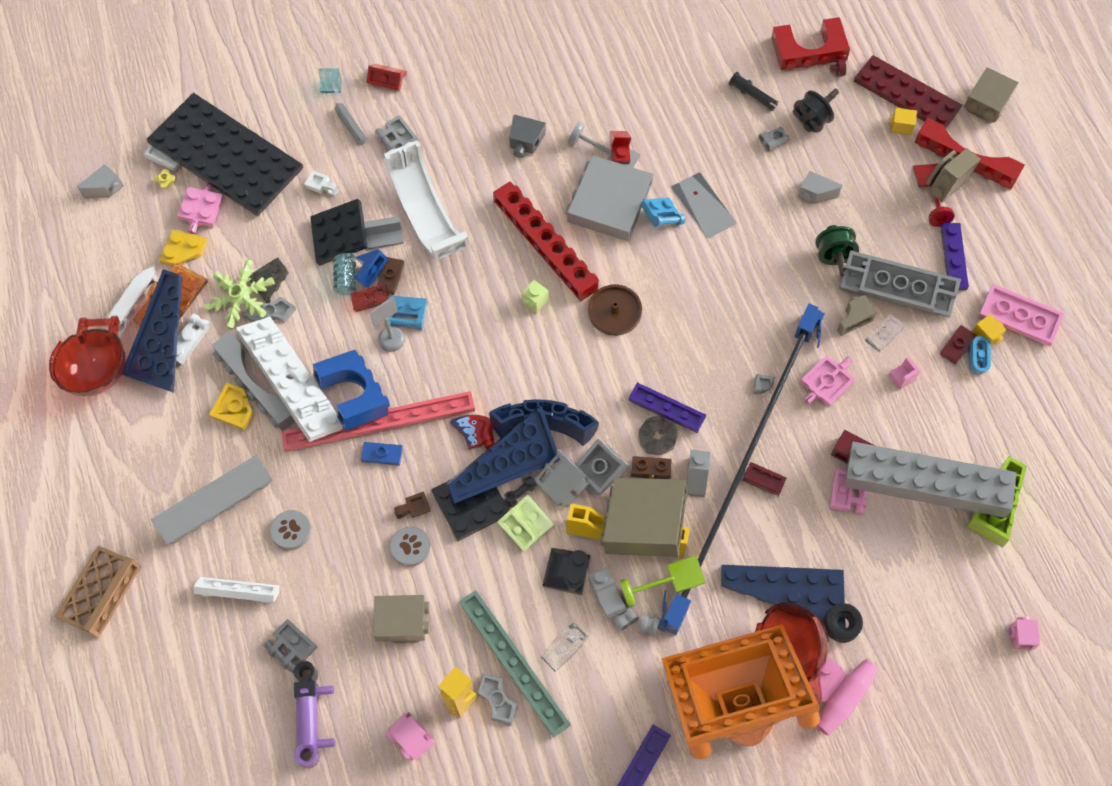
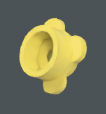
[154,169,176,188]

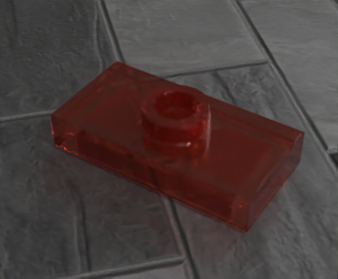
[351,284,389,312]

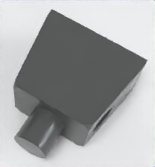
[509,114,546,158]

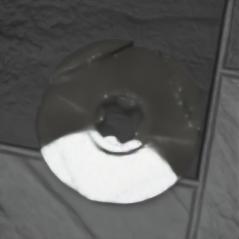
[638,416,678,455]

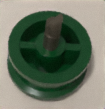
[815,225,859,276]

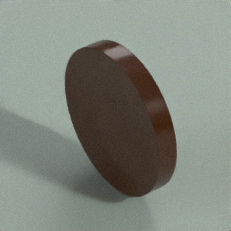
[588,284,642,336]

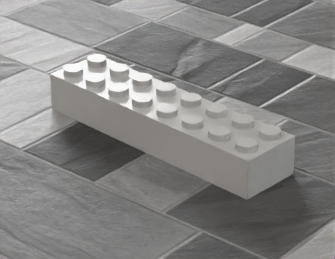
[844,442,1016,518]

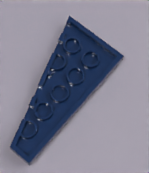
[121,269,182,393]
[446,406,560,503]
[721,565,846,628]

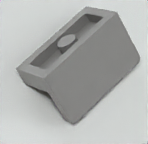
[364,216,404,250]

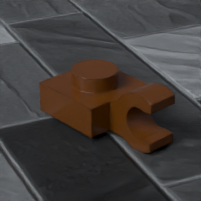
[394,491,431,519]

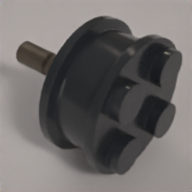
[792,88,840,133]

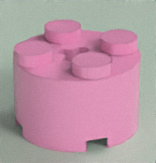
[386,710,436,761]

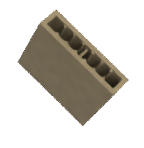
[600,478,688,557]

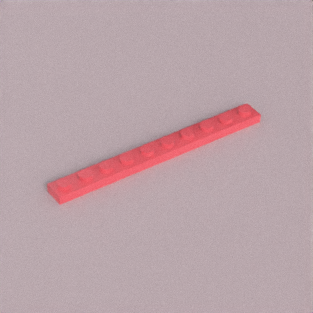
[281,391,475,452]

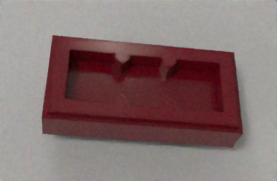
[940,325,977,365]
[742,462,787,497]

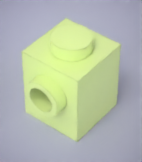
[522,280,549,313]

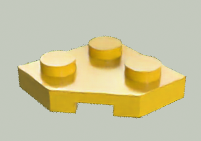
[159,230,208,268]
[209,382,254,431]

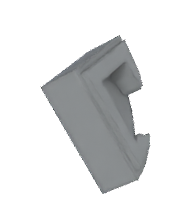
[753,374,775,394]

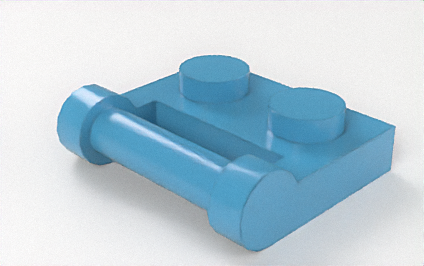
[640,198,685,227]
[389,295,427,330]

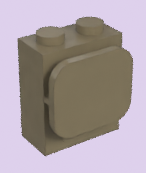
[964,67,1019,122]
[926,148,981,202]
[373,595,430,643]

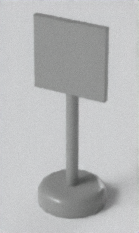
[568,121,640,167]
[369,296,405,352]

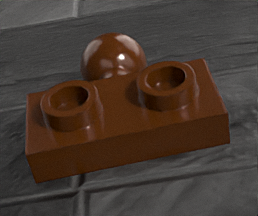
[631,456,672,479]

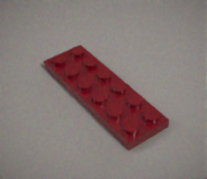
[853,55,963,129]

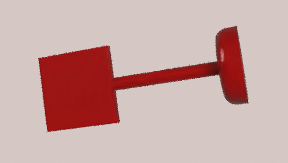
[913,164,955,227]

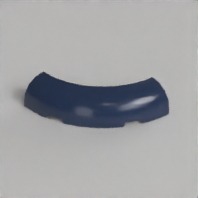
[489,399,599,446]

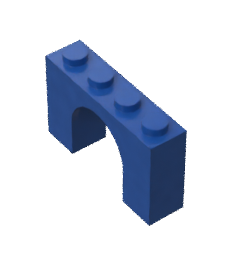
[313,350,390,431]

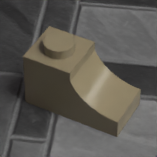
[837,295,877,336]

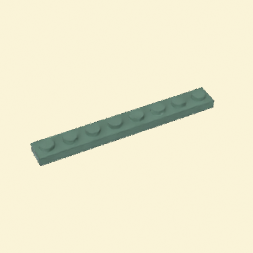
[459,590,571,738]

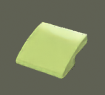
[497,495,554,551]

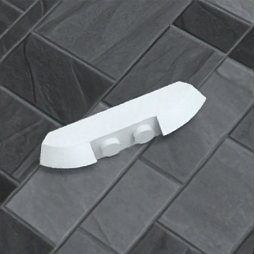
[101,266,158,343]

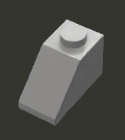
[77,164,124,198]
[798,171,843,204]
[686,450,710,497]

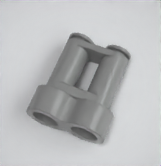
[759,127,790,152]
[612,596,639,632]

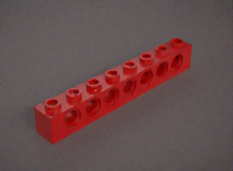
[493,181,599,302]

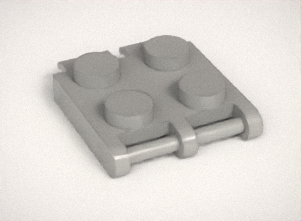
[533,450,589,507]

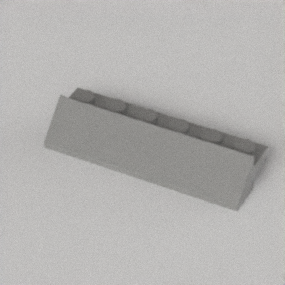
[839,250,961,318]
[151,455,272,545]

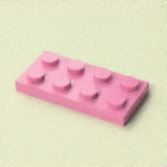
[978,284,1064,347]

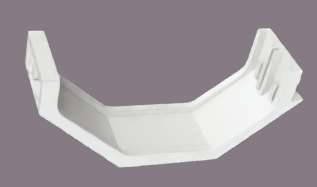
[383,140,470,261]

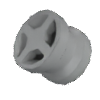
[639,613,660,637]

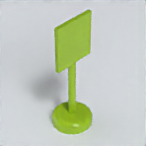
[620,555,706,607]

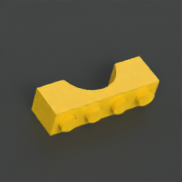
[438,666,477,717]

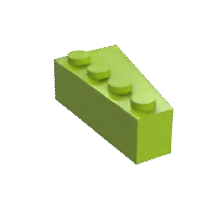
[967,456,1027,548]

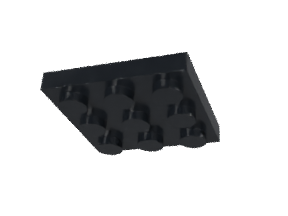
[310,199,368,266]
[431,479,509,541]

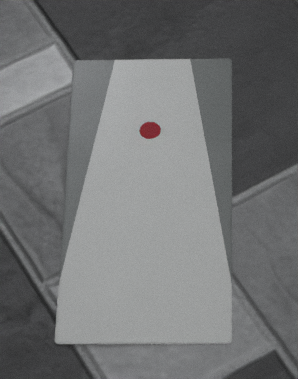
[671,172,737,238]

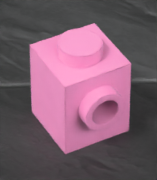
[1009,617,1040,650]

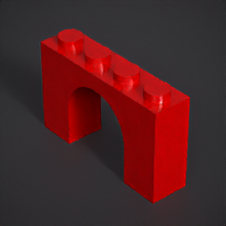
[771,17,850,70]

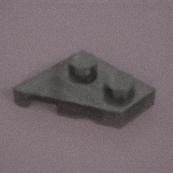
[248,257,289,303]

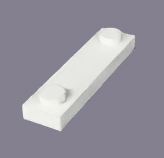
[194,577,279,603]

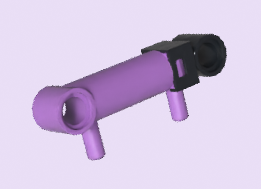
[294,661,335,768]

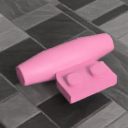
[807,655,878,736]

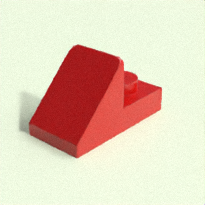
[609,131,632,164]

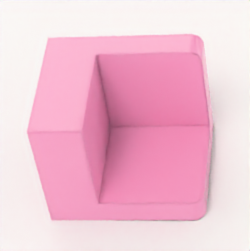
[889,357,920,389]

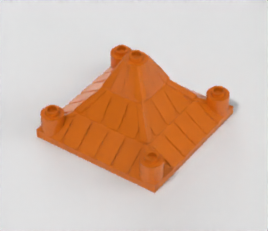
[662,624,820,759]

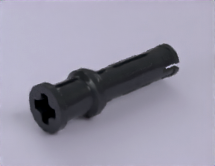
[729,72,779,111]

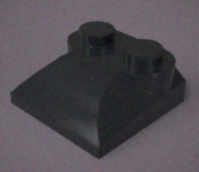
[542,548,591,595]

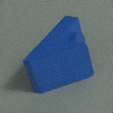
[355,249,388,289]

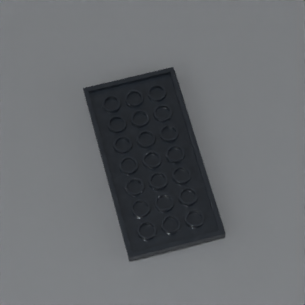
[147,92,303,217]

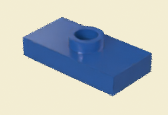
[361,442,403,466]

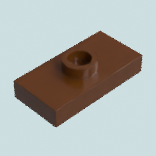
[376,257,405,295]

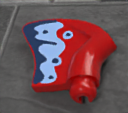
[450,415,495,449]

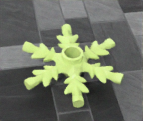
[204,260,275,329]

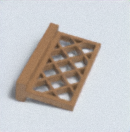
[54,546,141,638]

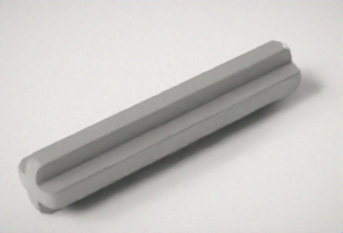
[334,103,367,144]

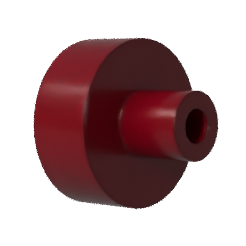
[830,59,846,77]

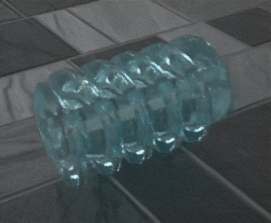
[333,253,357,295]

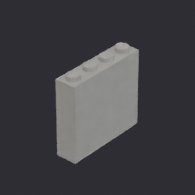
[565,155,653,241]

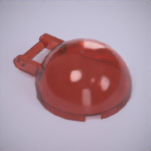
[49,316,126,397]
[755,602,829,704]

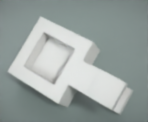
[304,170,339,196]

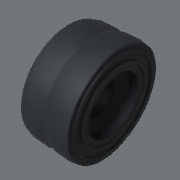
[823,603,863,643]

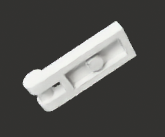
[176,314,211,366]

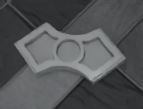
[243,297,296,323]
[477,673,518,726]

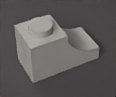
[588,567,626,619]

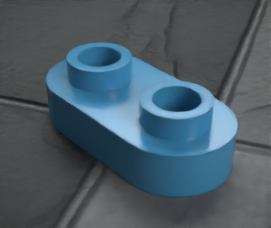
[969,336,991,374]

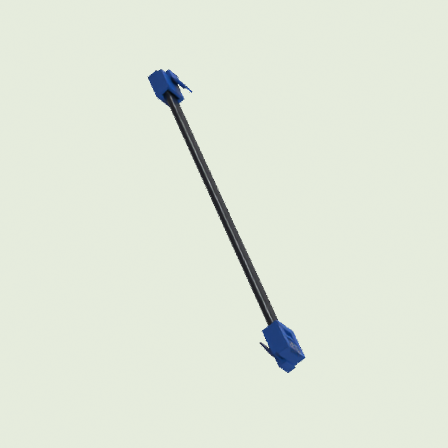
[657,303,825,636]

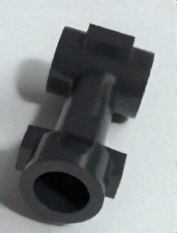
[504,476,537,507]

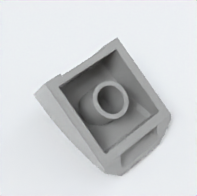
[575,439,630,496]

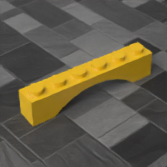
[566,503,690,558]

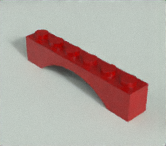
[914,118,1025,190]

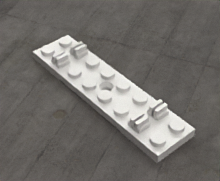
[236,317,344,442]

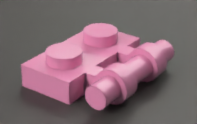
[829,469,867,515]

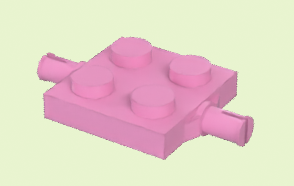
[177,182,224,235]
[800,355,856,407]

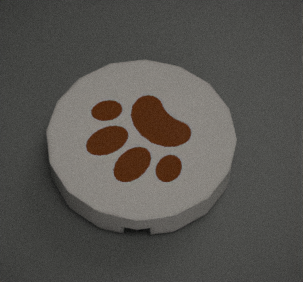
[270,510,311,550]
[390,526,430,566]

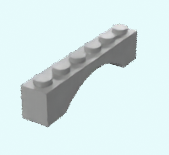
[212,332,295,431]

